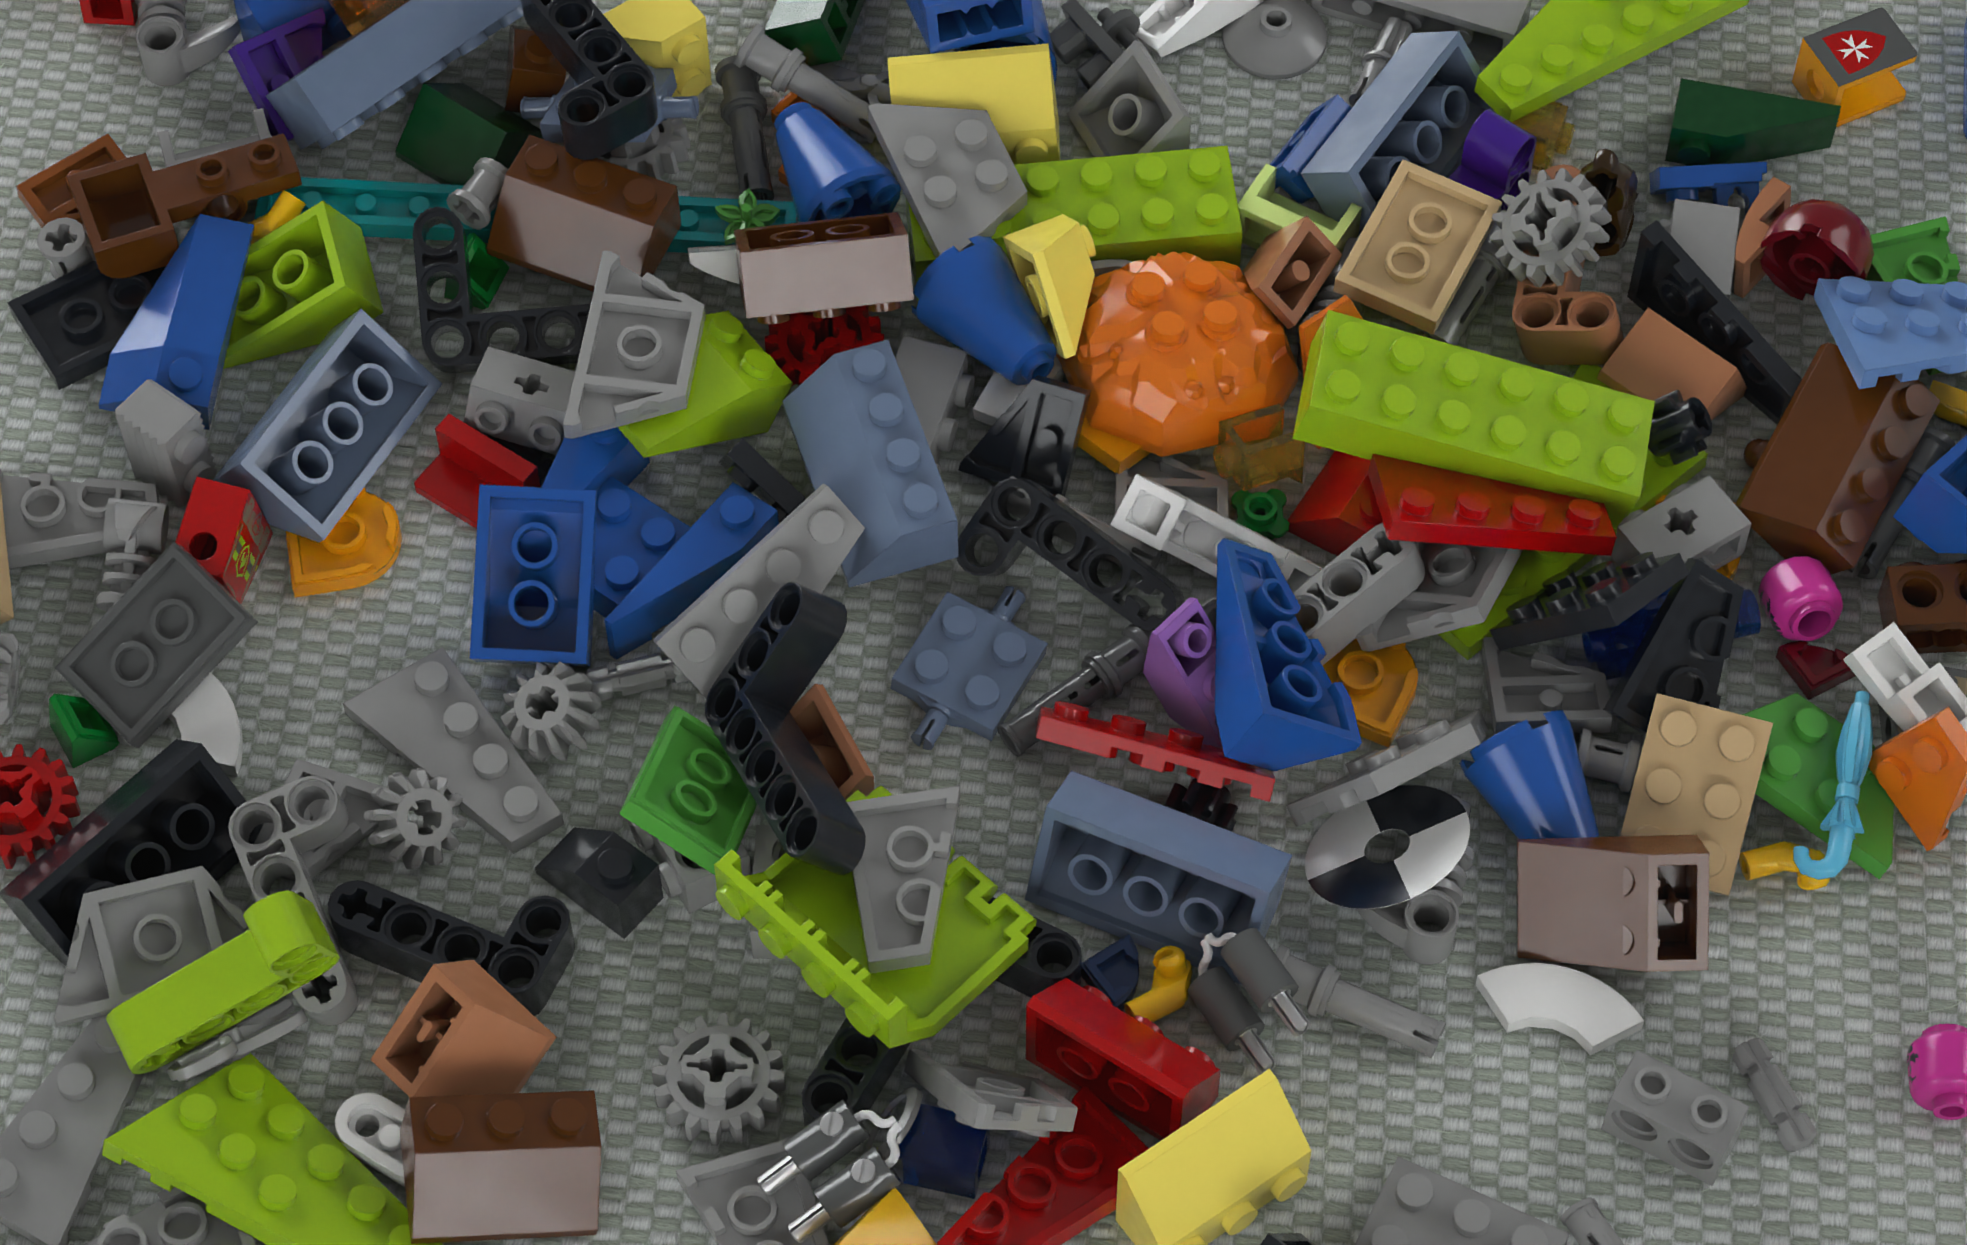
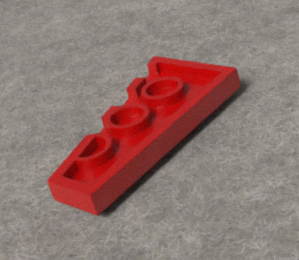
[1368,454,1617,556]
[1036,701,1275,802]
[937,1085,1149,1245]

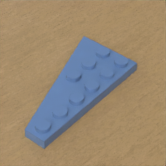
[1813,276,1967,389]

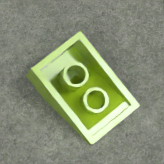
[223,201,384,369]
[618,310,793,458]

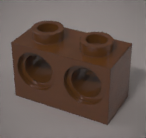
[1877,559,1967,654]

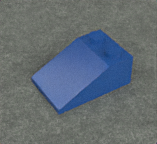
[470,484,597,668]

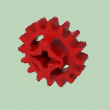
[765,305,884,388]
[0,744,81,869]

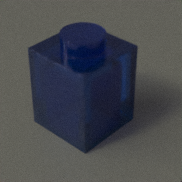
[898,1104,990,1199]

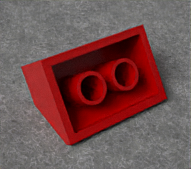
[1288,451,1383,556]
[1025,978,1221,1141]

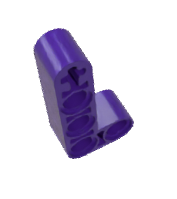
[1448,109,1536,211]

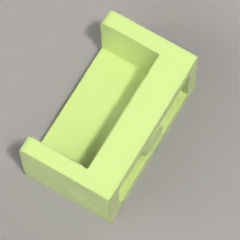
[1238,163,1362,265]

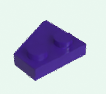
[228,7,325,142]

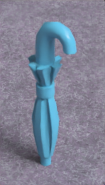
[1793,691,1873,880]

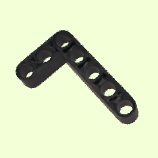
[413,207,591,373]
[705,582,866,875]
[801,897,1082,1127]

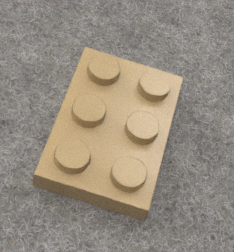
[1333,159,1502,335]
[1620,693,1773,896]

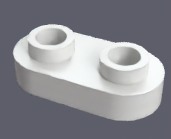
[335,1092,406,1187]

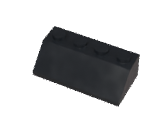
[0,739,264,966]

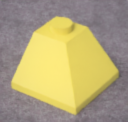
[1003,214,1096,359]

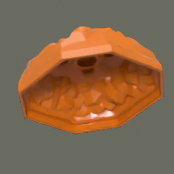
[1056,251,1299,457]

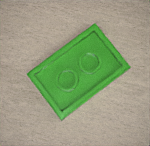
[619,705,757,875]

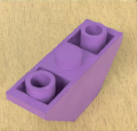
[1143,597,1223,748]

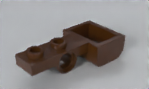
[67,133,302,278]

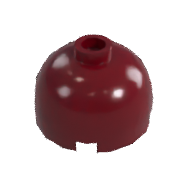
[1760,199,1874,301]

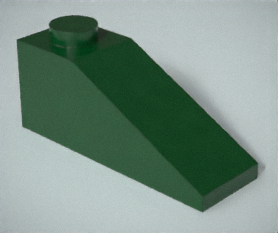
[765,0,865,66]
[1665,78,1841,166]

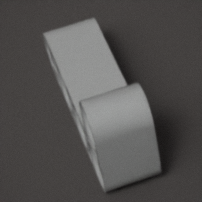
[1202,523,1425,665]
[228,776,358,1026]

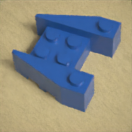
[541,427,779,660]

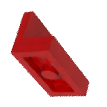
[414,414,541,529]

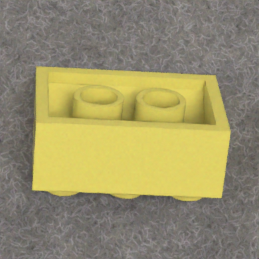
[887,43,1060,165]
[1115,1069,1312,1245]

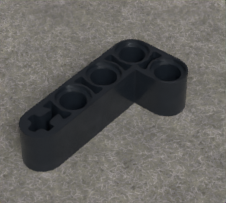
[521,0,658,160]
[957,478,1185,630]
[328,880,575,1016]

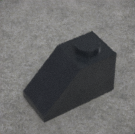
[535,827,664,939]

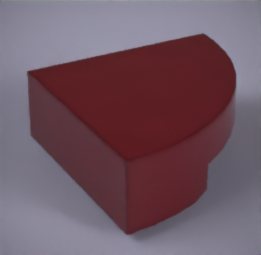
[1776,641,1856,700]

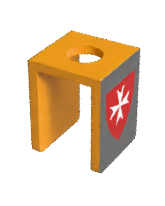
[1792,8,1917,127]

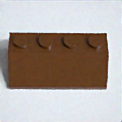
[1735,342,1940,575]

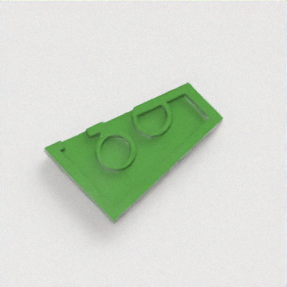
[1866,216,1961,376]

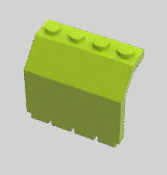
[714,786,1037,1049]

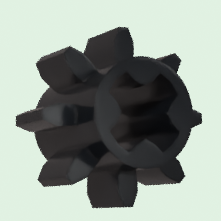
[1648,390,1712,465]
[1163,778,1238,832]

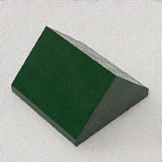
[395,83,543,185]

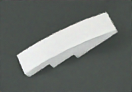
[1135,0,1265,57]
[1843,622,1967,795]

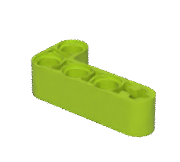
[106,890,340,1075]

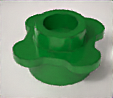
[1231,488,1289,540]

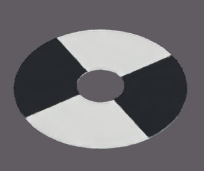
[1305,785,1470,909]

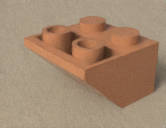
[370,960,557,1097]

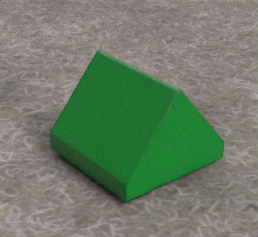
[444,232,510,309]
[49,693,120,768]

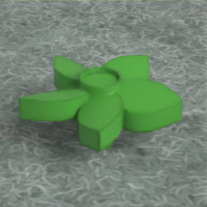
[715,188,780,245]

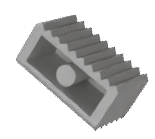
[115,379,217,507]

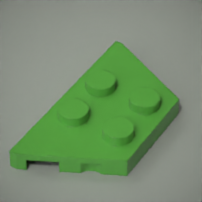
[1742,693,1894,880]

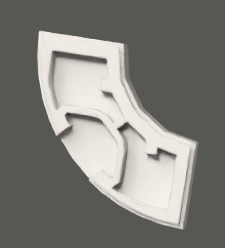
[168,672,243,776]
[1475,963,1644,1056]

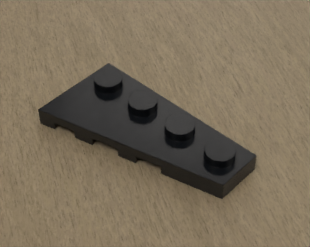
[1627,220,1802,425]

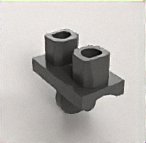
[1050,0,1140,90]

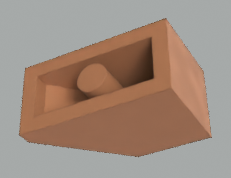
[1242,216,1343,329]

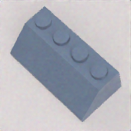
[1300,31,1496,235]
[213,309,442,543]
[783,340,958,588]
[1025,770,1292,985]

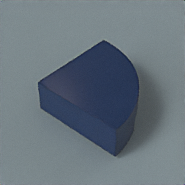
[1081,934,1139,1011]

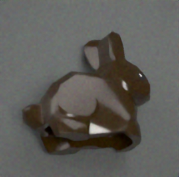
[1577,149,1639,257]

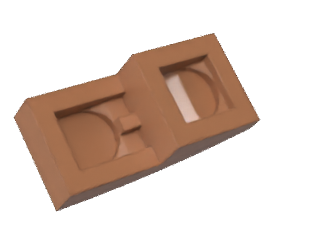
[1734,176,1791,299]

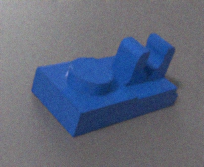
[1270,94,1352,204]
[1649,162,1767,215]

